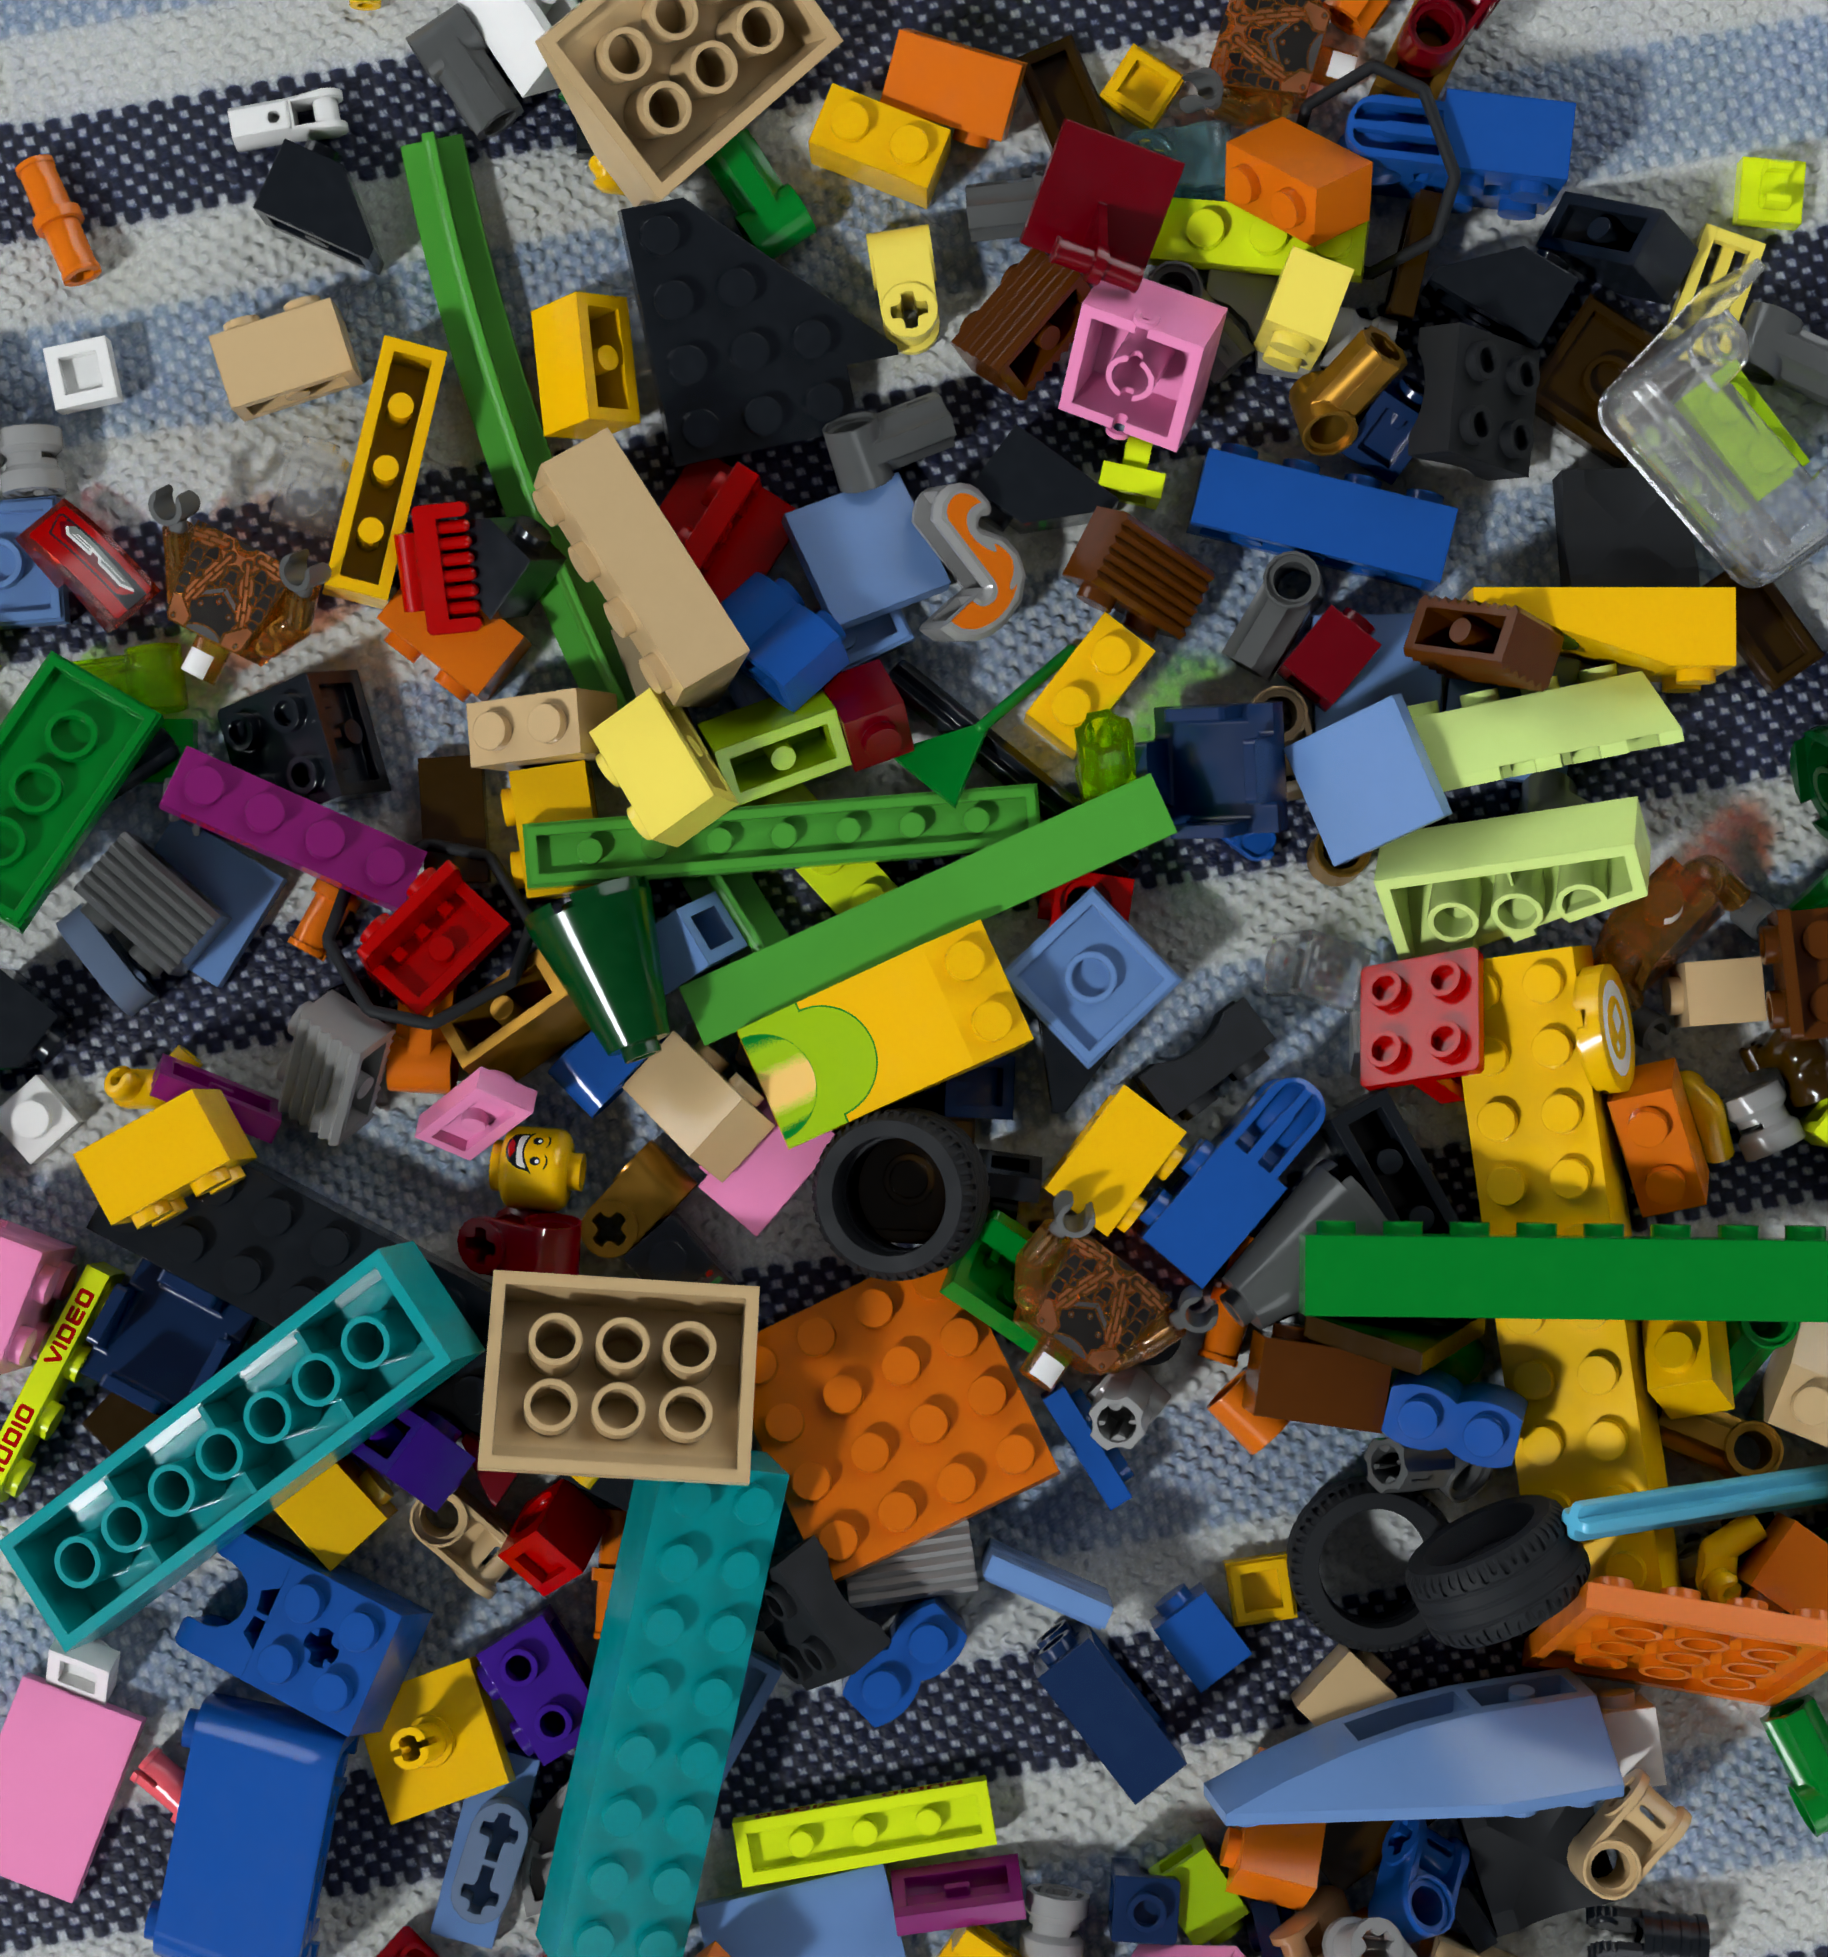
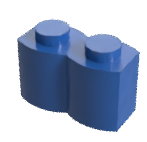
[721,572,850,713]
[1381,1367,1528,1468]
[842,1596,967,1728]

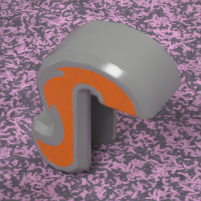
[911,483,1026,642]

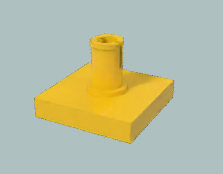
[363,1656,516,1825]

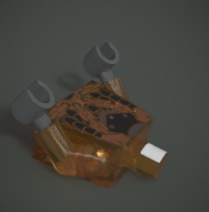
[1179,0,1358,131]
[148,484,332,686]
[1593,854,1776,1051]
[1013,1190,1218,1392]

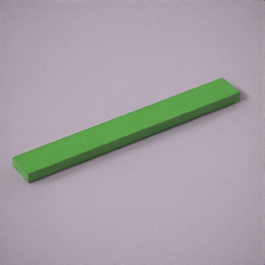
[679,773,1178,1046]
[522,783,1041,890]

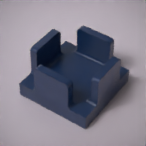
[1135,701,1288,839]
[79,1258,258,1416]

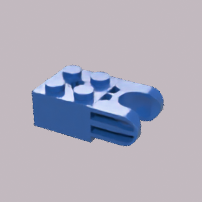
[1336,88,1576,221]
[1134,1078,1326,1289]
[175,1525,433,1737]

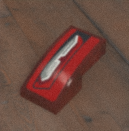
[14,498,161,633]

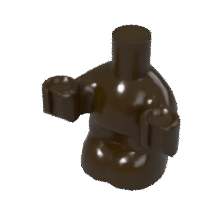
[1738,1010,1828,1107]

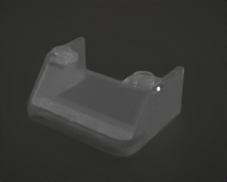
[1598,258,1828,588]

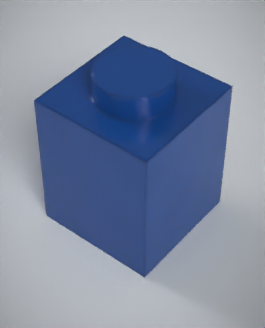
[1150,1582,1252,1693]

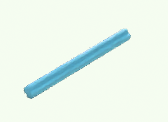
[1561,1464,1828,1542]

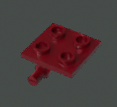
[1019,118,1186,293]

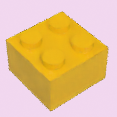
[1041,1084,1187,1237]
[73,1089,258,1230]

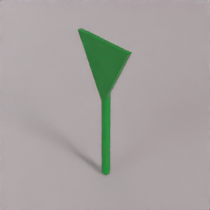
[893,644,1077,809]

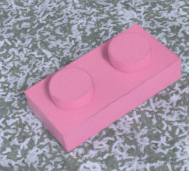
[415,1066,538,1161]

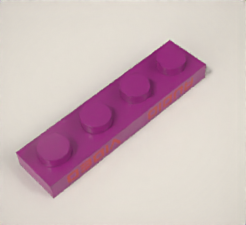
[159,746,427,912]

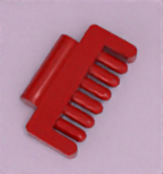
[394,501,485,636]

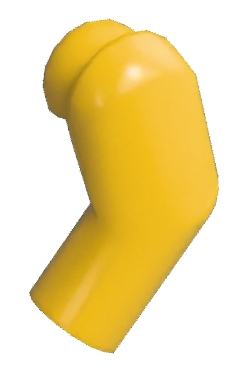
[104,1045,203,1109]
[1680,1070,1735,1163]

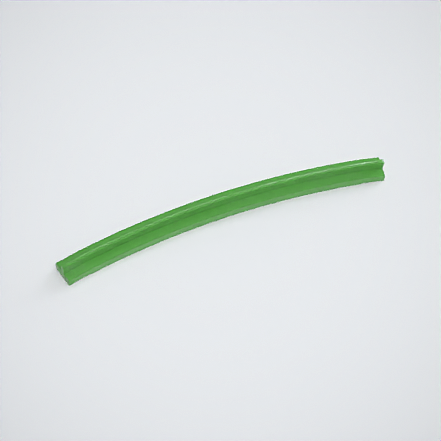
[400,131,790,963]

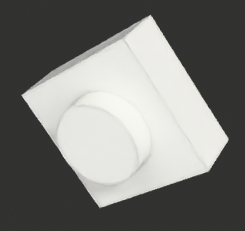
[43,335,124,415]
[0,1075,84,1165]
[45,1637,120,1705]

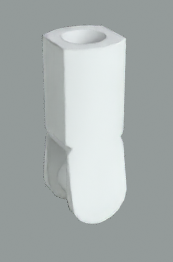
[227,87,349,153]

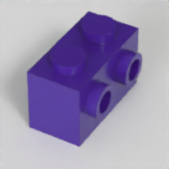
[351,1402,476,1513]
[476,1604,592,1766]

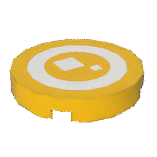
[1573,964,1635,1095]

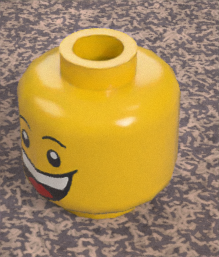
[489,1125,587,1212]

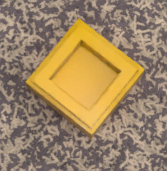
[1099,43,1185,135]
[1223,1551,1298,1627]

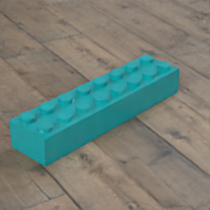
[0,1241,485,1653]
[536,1450,789,1957]

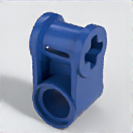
[548,1030,667,1119]
[1368,1819,1470,1944]

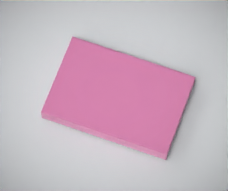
[0,1672,147,1903]

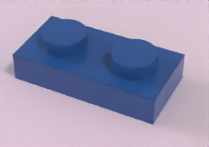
[1040,1381,1135,1511]

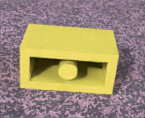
[1253,246,1355,373]
[589,688,739,848]

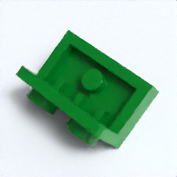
[939,1210,1093,1359]

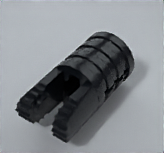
[1586,1905,1710,1957]

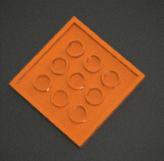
[753,1267,1061,1584]
[1522,1576,1828,1707]

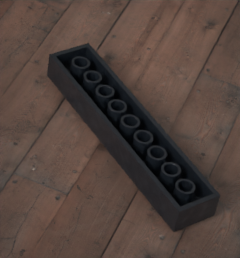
[86,1113,634,1512]

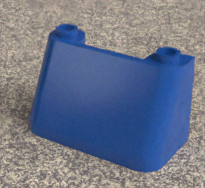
[144,1692,360,1957]

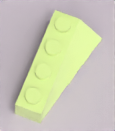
[1407,663,1684,792]
[1374,796,1651,960]

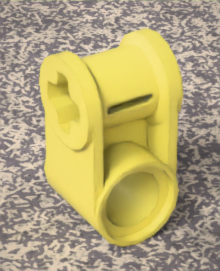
[866,224,940,355]

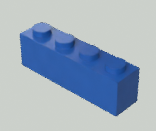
[1186,443,1458,593]

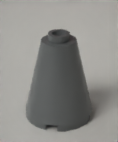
[1219,1159,1388,1330]

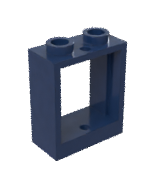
[1033,1619,1187,1805]

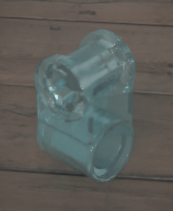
[1125,121,1232,200]

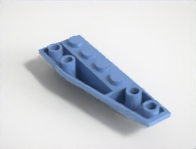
[1203,1667,1624,1827]

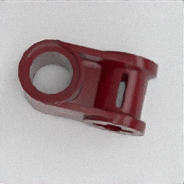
[1396,0,1501,77]
[457,1207,582,1276]

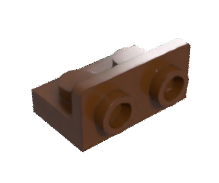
[1759,907,1828,1043]

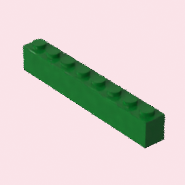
[1299,1220,1828,1322]

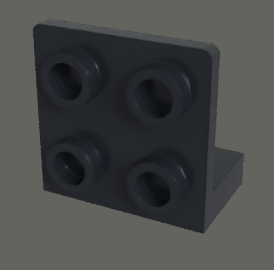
[217,669,392,806]

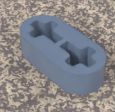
[56,902,158,1017]
[450,1796,532,1924]

